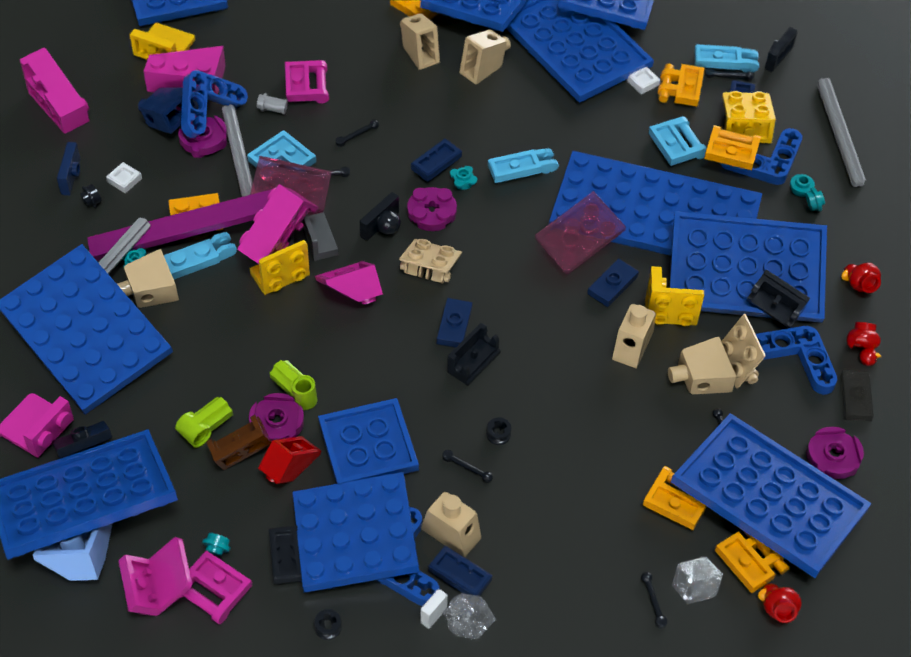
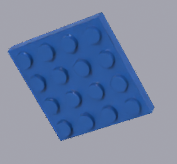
[293,472,420,593]

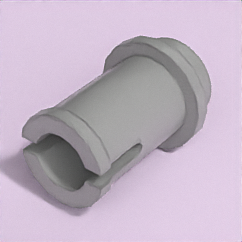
[257,93,288,114]

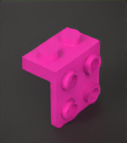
[0,393,74,458]
[118,537,192,616]

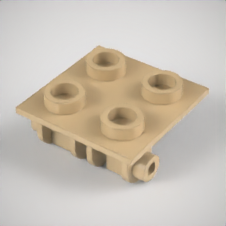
[399,239,462,284]
[721,314,766,389]

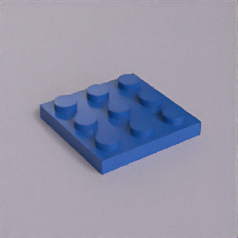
[318,398,419,484]

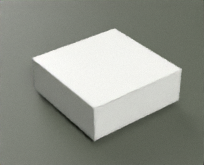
[627,67,660,94]
[106,162,142,193]
[421,589,448,629]

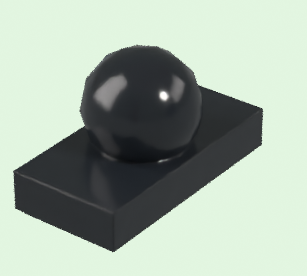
[360,192,401,241]

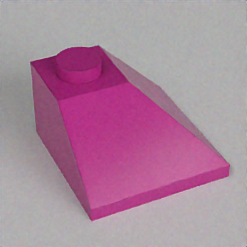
[315,261,383,304]

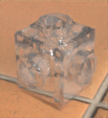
[672,556,723,604]
[443,593,496,639]

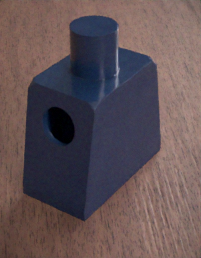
[138,87,199,134]

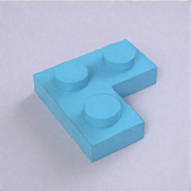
[247,130,316,175]

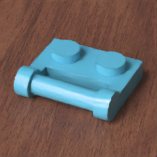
[648,116,707,166]

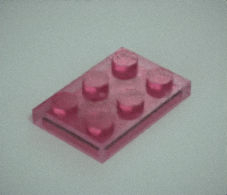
[250,156,332,214]
[535,191,626,275]

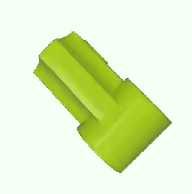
[270,360,318,410]
[175,397,233,448]

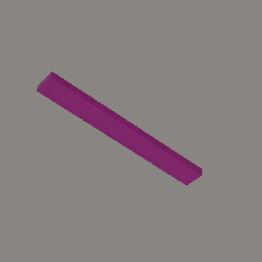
[87,189,272,261]

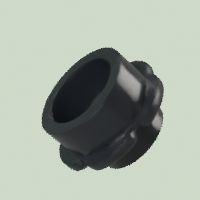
[80,184,102,208]

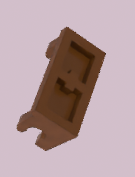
[206,415,271,470]

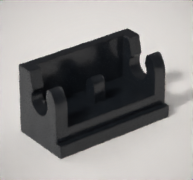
[747,269,810,328]
[447,323,501,386]

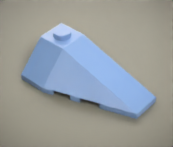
[33,524,112,581]

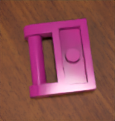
[285,60,329,104]
[180,550,252,624]

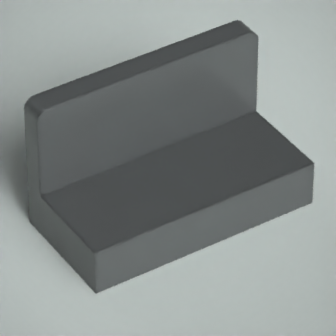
[301,212,338,261]

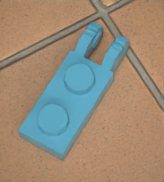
[694,44,759,72]
[488,148,559,183]
[164,232,237,279]

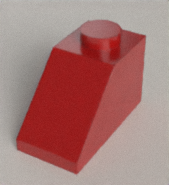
[258,436,322,484]

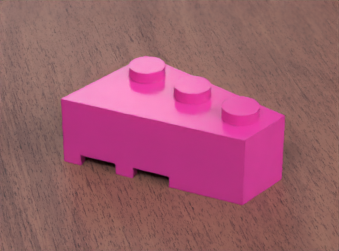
[144,46,226,94]
[20,47,89,134]
[237,184,319,264]

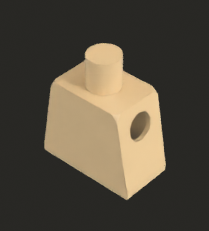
[400,14,440,70]
[460,30,510,84]
[117,249,179,308]
[612,304,656,369]
[668,337,736,394]
[421,492,481,558]

